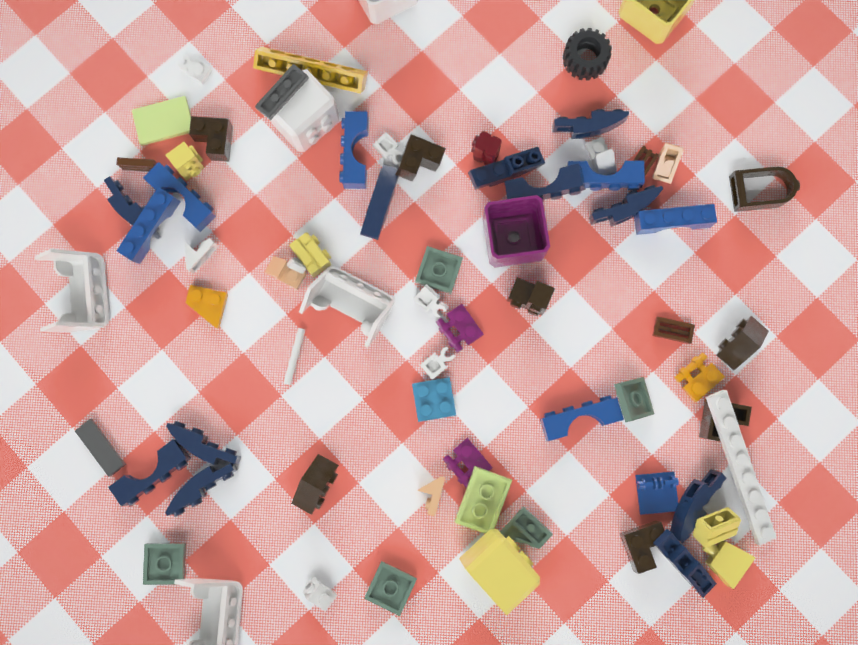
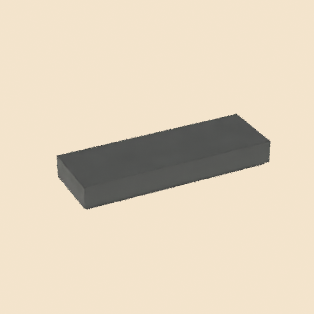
[255,64,309,121]
[75,419,126,477]

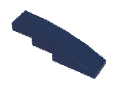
[360,164,399,240]
[653,529,717,598]

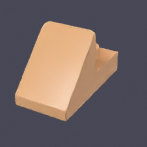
[652,142,684,184]
[265,256,307,290]
[417,476,445,516]

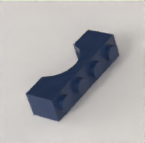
[504,163,586,202]
[108,439,191,507]

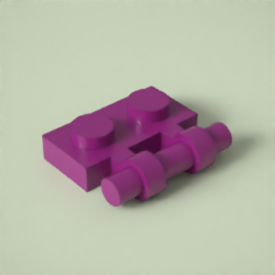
[436,304,484,353]
[443,438,493,488]

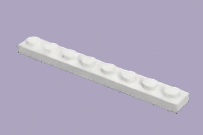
[706,390,777,546]

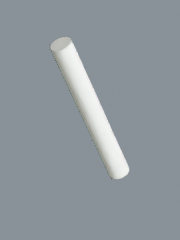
[283,328,305,385]

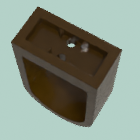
[729,166,800,212]

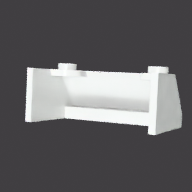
[35,249,109,333]
[299,266,395,348]
[174,578,243,645]

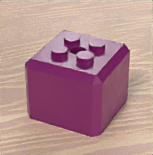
[482,195,550,268]

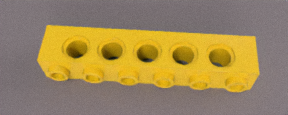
[253,47,368,94]

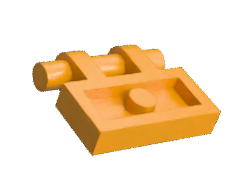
[674,352,725,402]

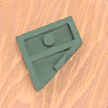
[500,506,553,549]

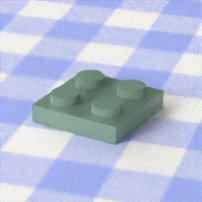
[415,246,463,294]
[614,377,655,423]
[143,543,186,585]
[364,561,417,616]

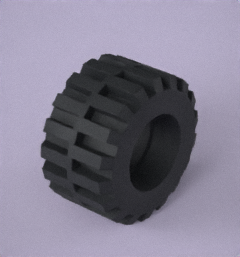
[563,28,612,81]

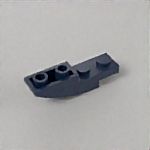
[552,109,629,139]
[468,147,545,190]
[104,176,161,239]
[589,185,663,227]
[166,421,241,465]
[165,463,238,517]
[670,469,727,544]

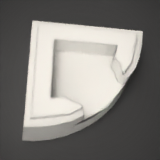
[287,257,306,274]

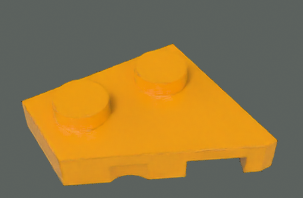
[185,285,228,329]

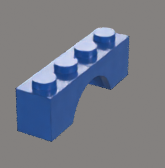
[339,111,369,189]
[567,161,645,191]
[143,162,216,232]
[116,187,181,264]
[634,204,717,235]
[540,395,624,442]

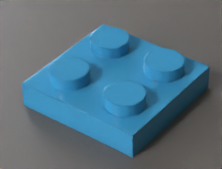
[412,377,456,422]

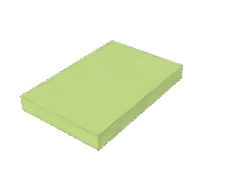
[132,96,191,146]
[454,466,512,534]

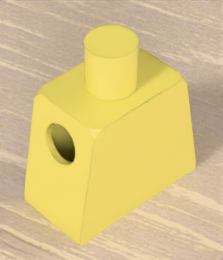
[702,541,755,589]

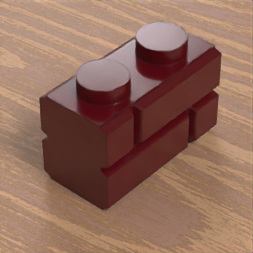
[471,131,502,165]

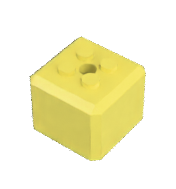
[619,0,695,44]
[459,529,540,615]

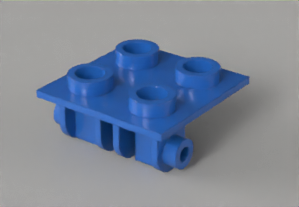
[635,471,679,515]

